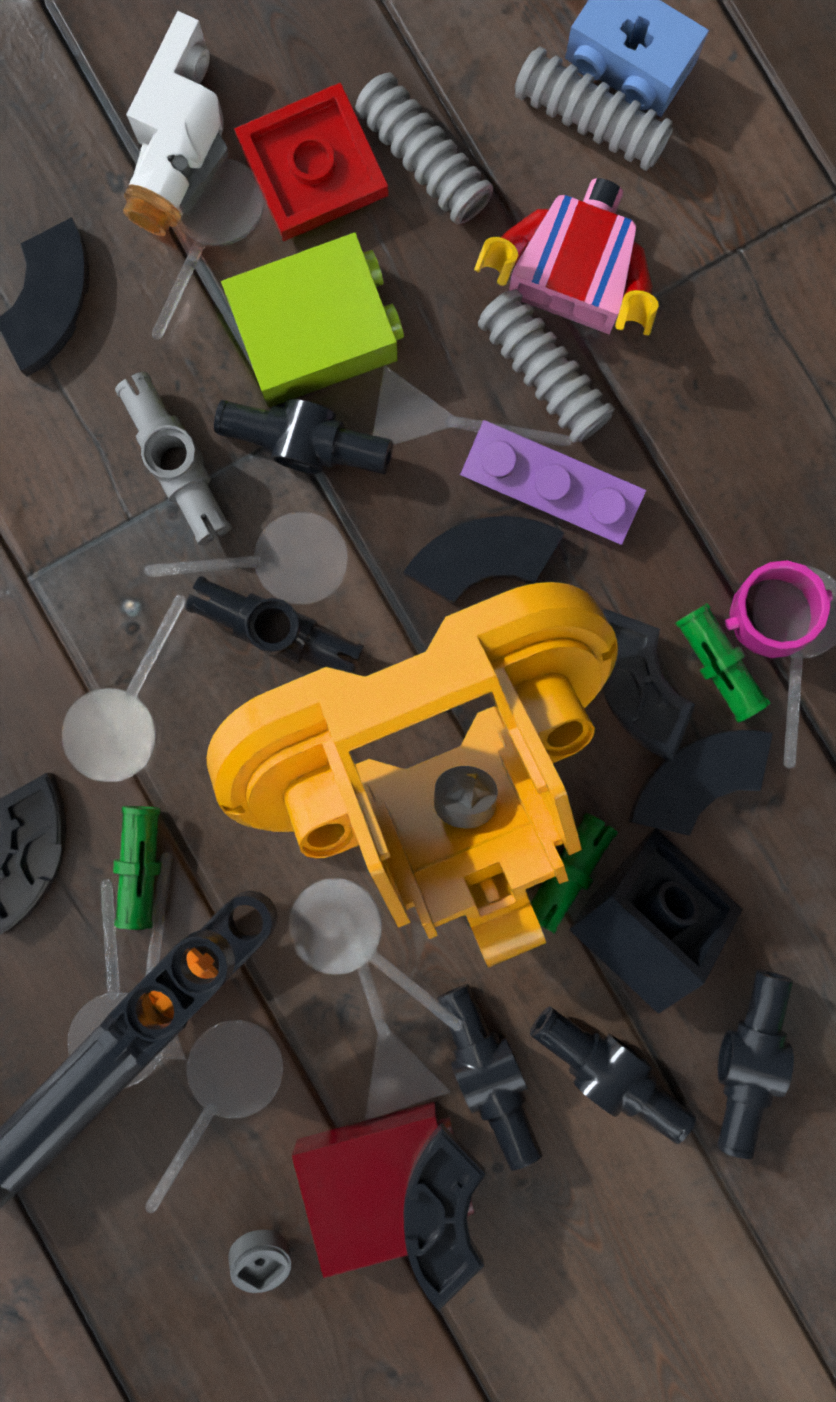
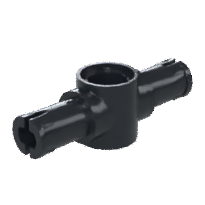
[214,399,393,475]
[185,576,364,674]
[717,970,794,1159]
[437,984,543,1171]
[530,1006,696,1144]

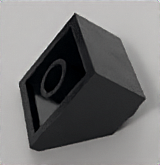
[569,828,743,1014]

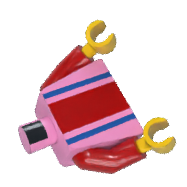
[474,178,659,335]

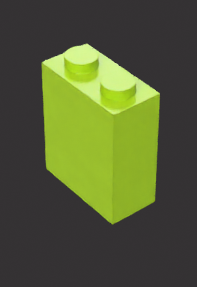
[221,233,404,408]

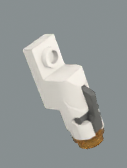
[123,11,229,236]

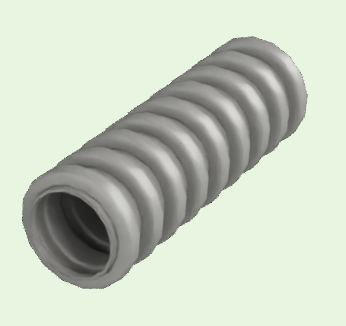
[515,46,673,171]
[355,72,493,225]
[478,289,615,443]

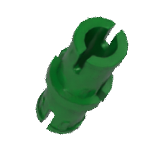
[675,603,771,723]
[113,806,162,930]
[530,812,618,934]

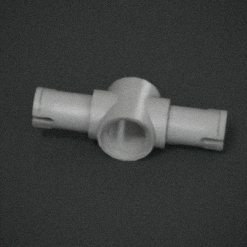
[115,372,232,545]

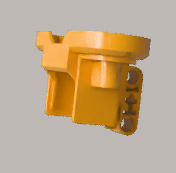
[207,582,618,968]

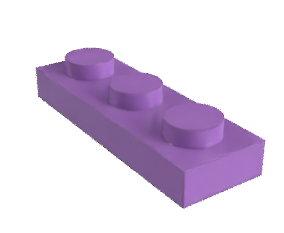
[460,420,646,545]

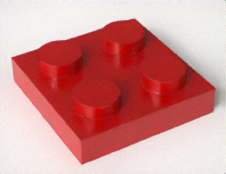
[234,82,389,242]

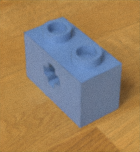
[565,0,709,117]

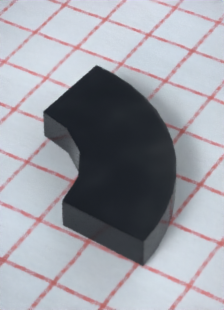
[0,217,89,377]
[403,516,565,605]
[602,608,695,762]
[628,730,773,836]
[0,773,66,935]
[403,1123,486,1311]

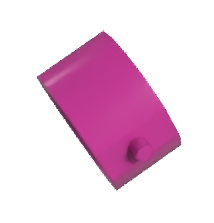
[725,560,833,658]

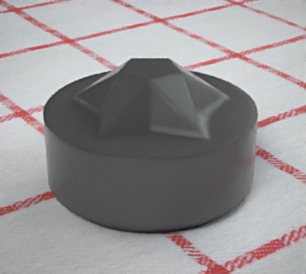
[434,766,498,829]
[228,1230,291,1293]

